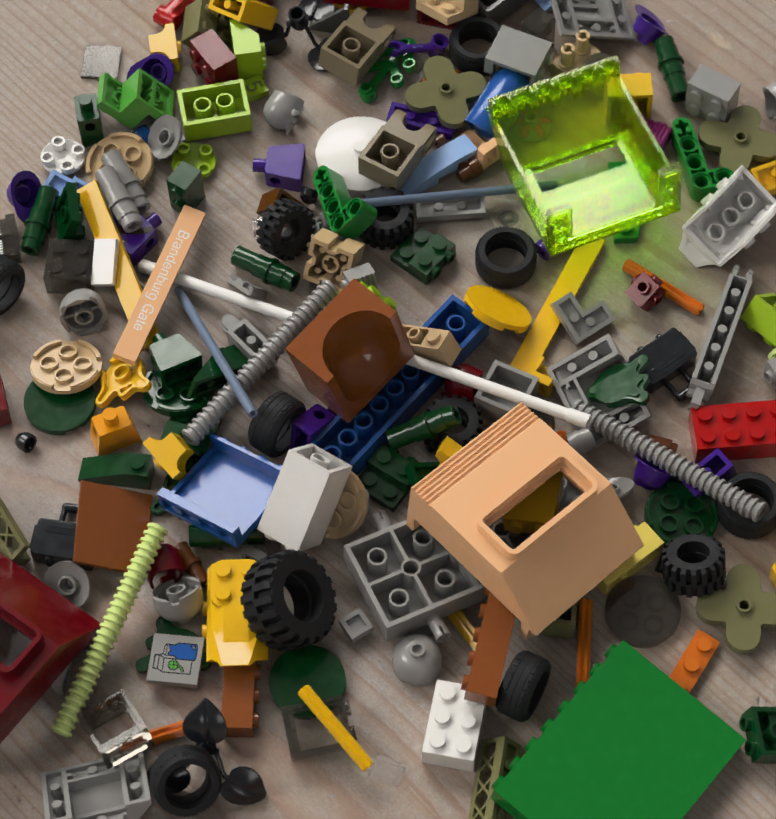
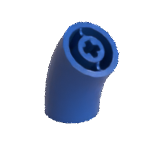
[464,68,531,142]

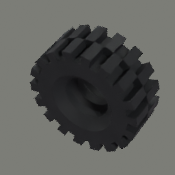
[256,198,316,261]

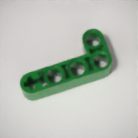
[670,117,733,202]
[313,165,377,240]

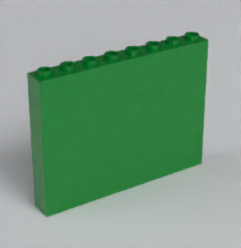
[490,640,746,819]

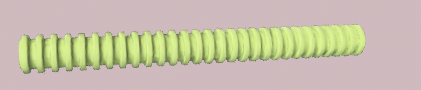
[50,522,168,738]

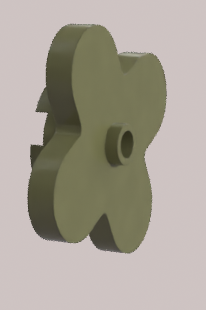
[405,56,486,129]
[698,105,776,173]
[695,564,776,654]

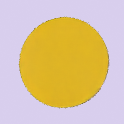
[464,285,532,334]

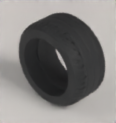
[449,17,501,75]
[475,226,537,289]
[0,254,25,315]
[248,391,306,458]
[717,472,776,540]
[495,650,551,722]
[149,744,222,817]

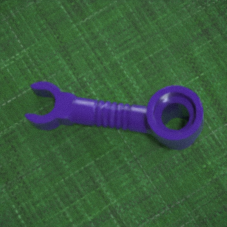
[388,33,449,57]

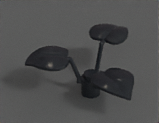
[255,0,335,71]
[147,698,267,805]

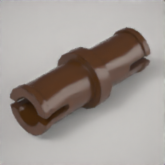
[176,541,207,589]

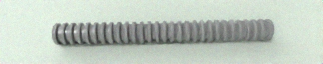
[181,280,339,446]
[571,399,767,522]

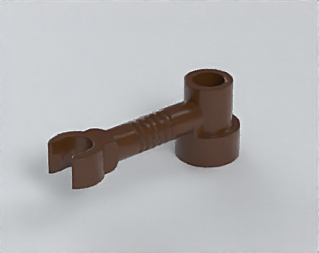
[435,134,484,183]

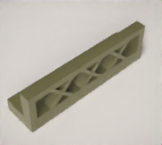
[0,498,31,566]
[468,736,522,819]

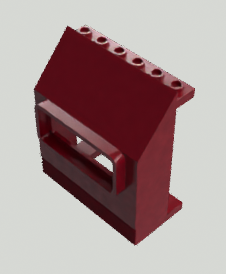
[0,552,101,744]

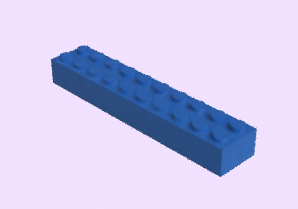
[310,294,489,475]

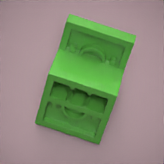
[96,68,175,129]

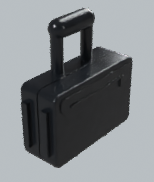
[628,327,697,402]
[29,503,94,571]

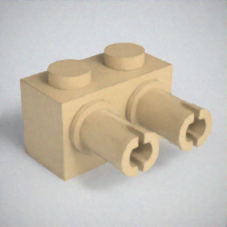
[550,30,601,91]

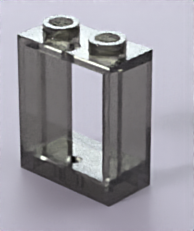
[77,689,154,769]
[281,694,357,761]

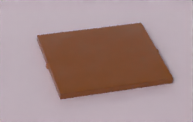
[72,480,152,573]

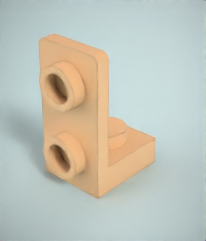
[455,129,501,171]

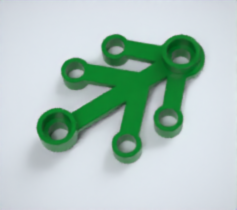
[358,38,417,103]

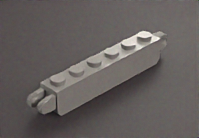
[686,265,754,410]

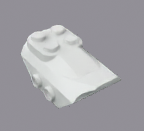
[678,165,776,268]

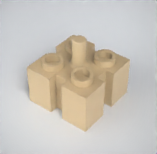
[302,228,365,293]

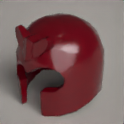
[441,364,484,402]
[147,543,185,590]

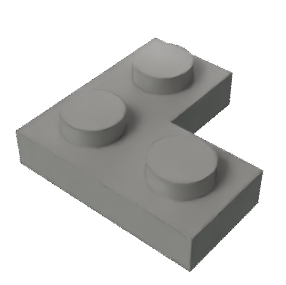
[550,292,616,345]

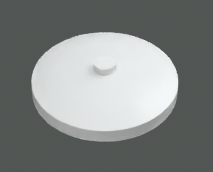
[316,116,388,196]

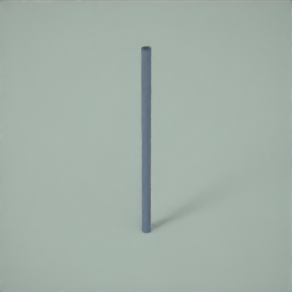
[361,181,558,207]
[174,286,258,418]

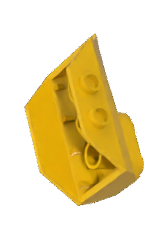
[202,559,269,667]

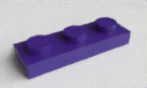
[386,102,455,140]

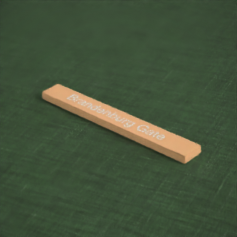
[112,205,206,366]

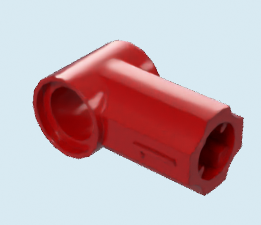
[153,0,195,31]

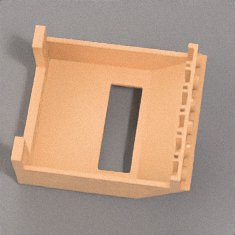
[406,402,644,640]

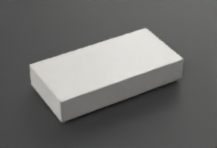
[91,238,119,287]

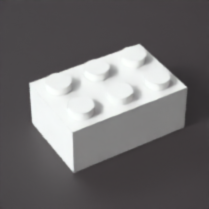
[422,680,486,772]

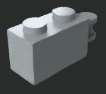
[221,314,278,376]

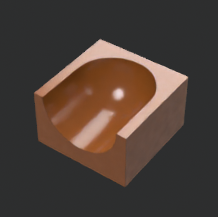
[285,278,415,424]

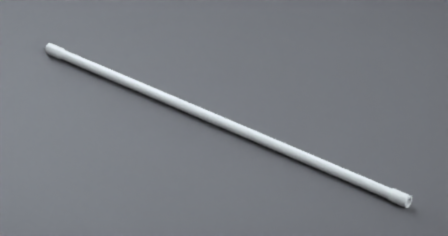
[138,259,592,429]

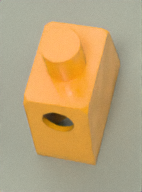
[90,406,142,456]

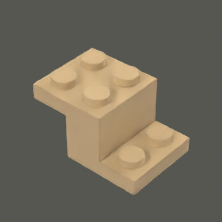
[415,0,479,25]

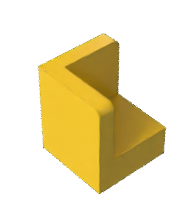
[529,355,555,398]

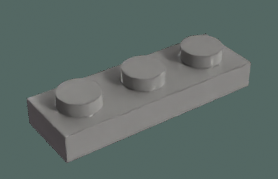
[415,197,486,222]

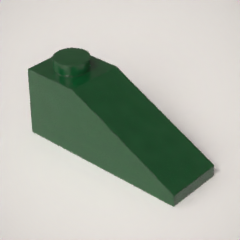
[187,345,248,399]
[78,452,155,490]

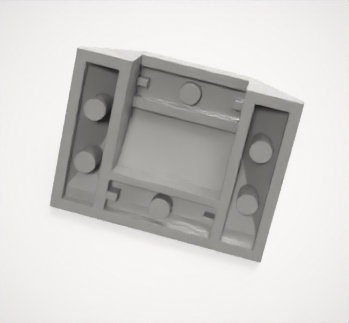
[550,0,636,41]
[546,333,652,452]
[40,749,152,819]

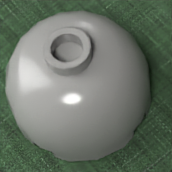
[59,288,108,336]
[152,576,204,623]
[392,634,443,687]

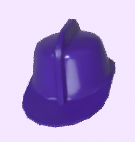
[633,4,668,45]
[126,53,175,86]
[7,171,41,223]
[633,455,679,490]

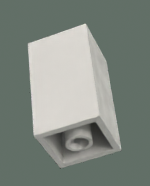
[257,443,353,551]

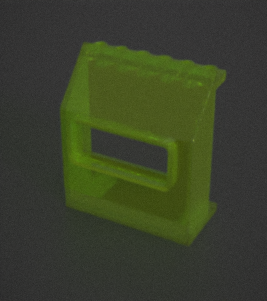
[485,55,683,257]

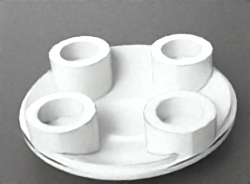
[40,136,86,175]

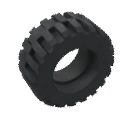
[240,549,337,652]

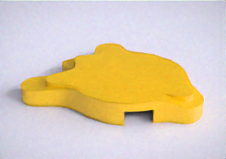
[95,357,152,409]

